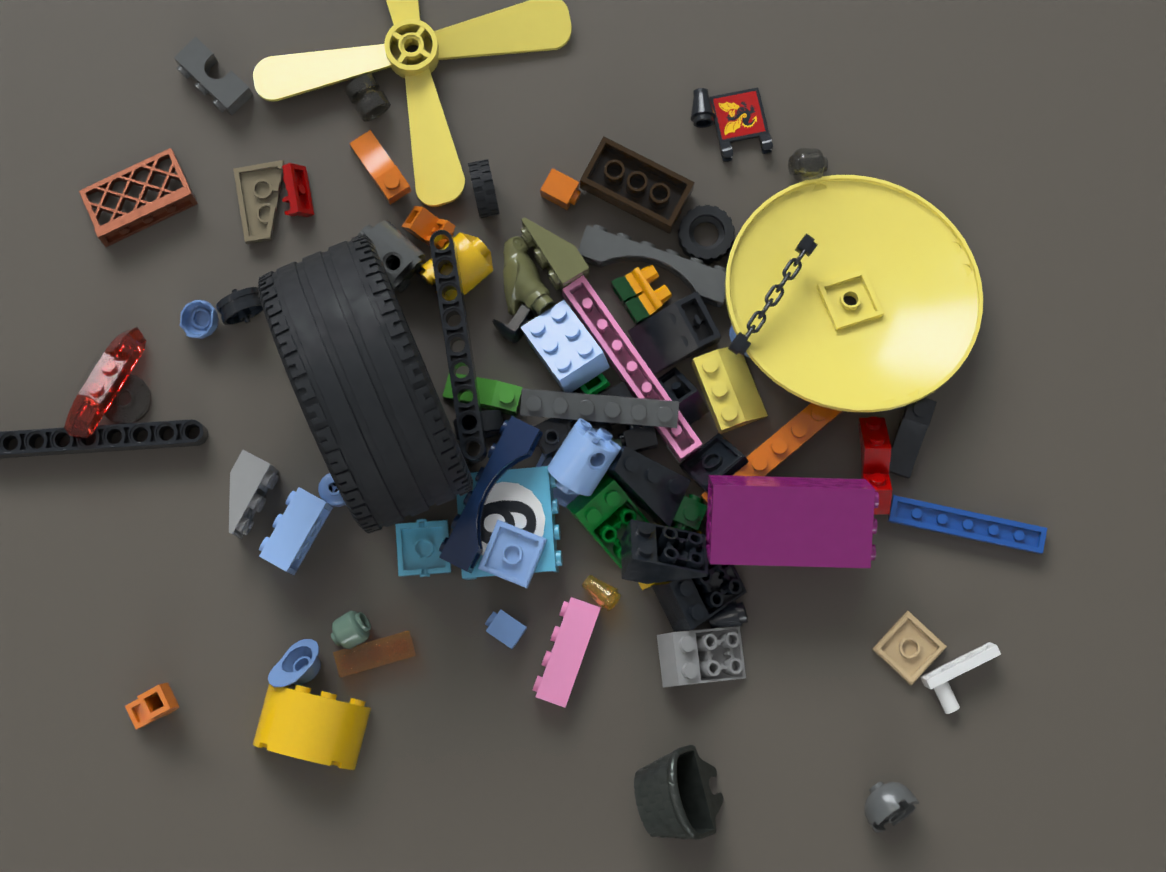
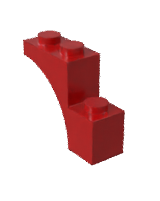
[858,416,892,514]

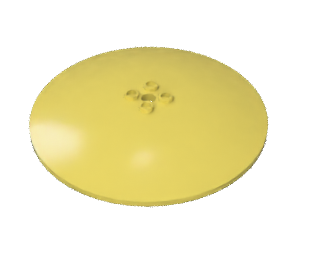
[725,175,983,412]

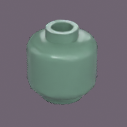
[331,610,371,650]

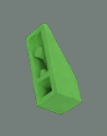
[442,373,523,417]

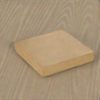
[872,611,947,685]

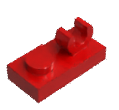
[282,163,314,217]

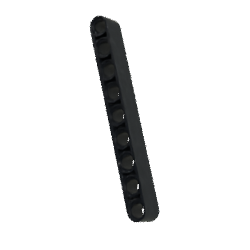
[430,230,487,463]
[0,419,208,459]

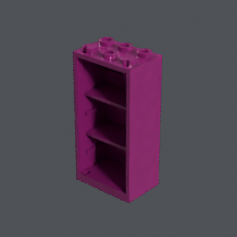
[706,475,879,568]

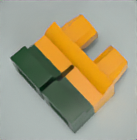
[611,265,672,325]

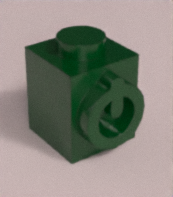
[671,494,707,532]

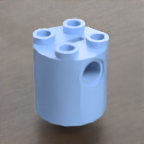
[547,418,621,496]

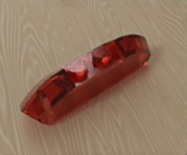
[64,327,146,437]

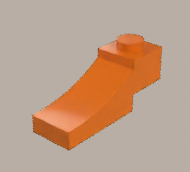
[349,130,411,205]

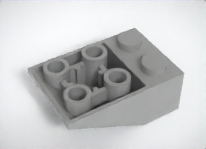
[229,450,279,539]
[657,626,746,688]

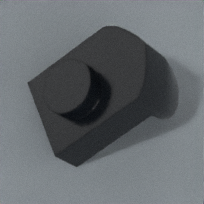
[492,305,535,343]

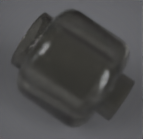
[788,148,828,182]

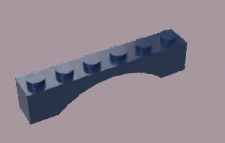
[439,416,543,573]

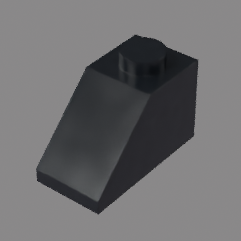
[657,367,709,425]

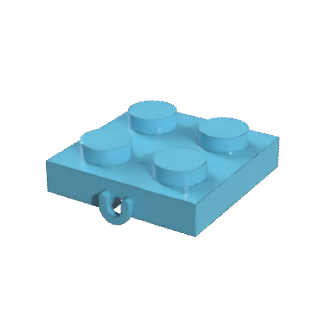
[395,519,451,577]

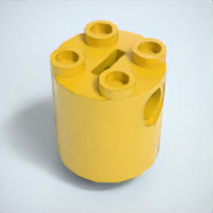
[419,232,493,301]

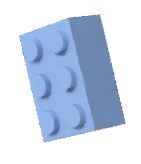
[521,300,610,392]
[259,487,333,575]

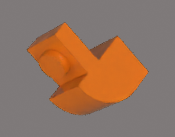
[401,206,456,249]
[125,683,180,730]

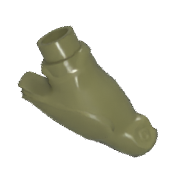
[503,236,555,316]

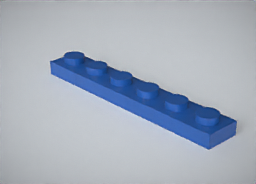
[887,495,1047,554]

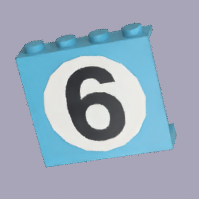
[457,466,563,580]

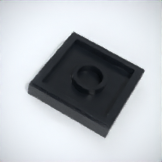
[679,433,749,494]

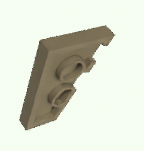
[233,160,285,244]

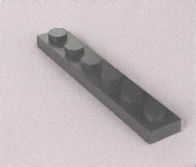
[520,388,679,428]

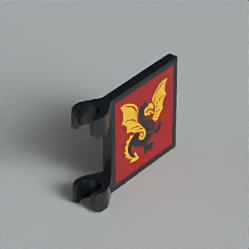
[709,87,773,162]

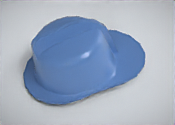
[268,639,321,687]

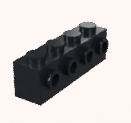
[533,382,632,459]

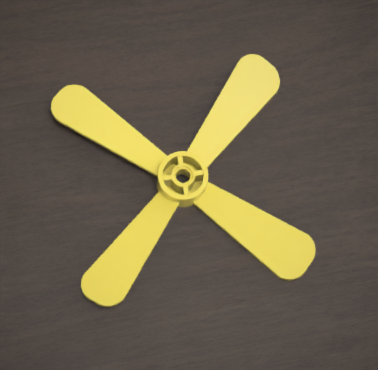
[253,0,572,207]

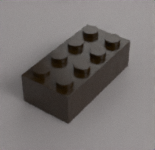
[580,136,695,234]

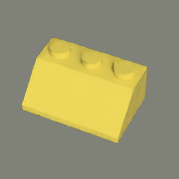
[691,347,768,434]

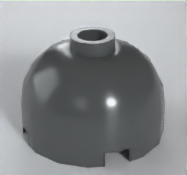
[864,782,919,833]

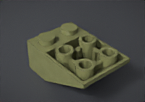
[520,217,589,292]

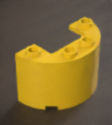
[253,684,371,770]

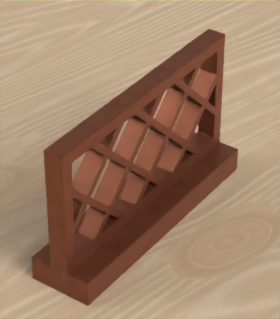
[79,148,198,247]

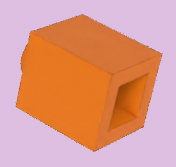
[540,168,581,210]

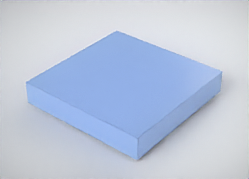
[478,520,547,589]

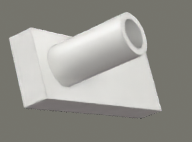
[920,642,1001,714]

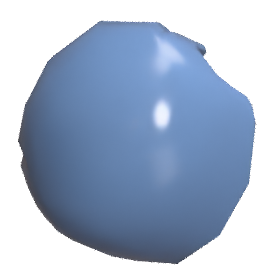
[180,300,219,339]

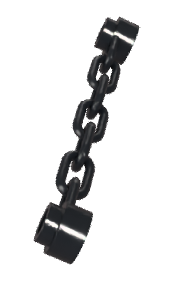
[728,233,818,356]

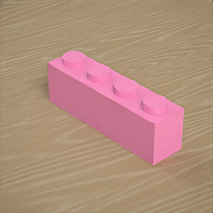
[533,597,601,708]

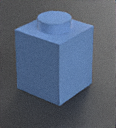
[485,609,527,650]

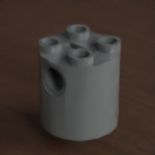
[357,220,427,293]

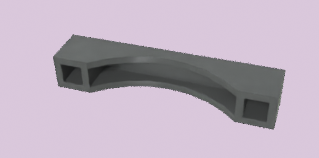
[578,225,726,308]

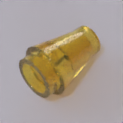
[582,575,621,611]

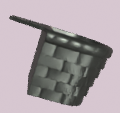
[634,745,724,840]

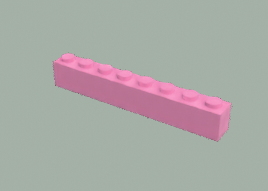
[562,275,702,462]

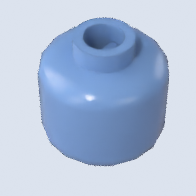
[318,473,346,507]

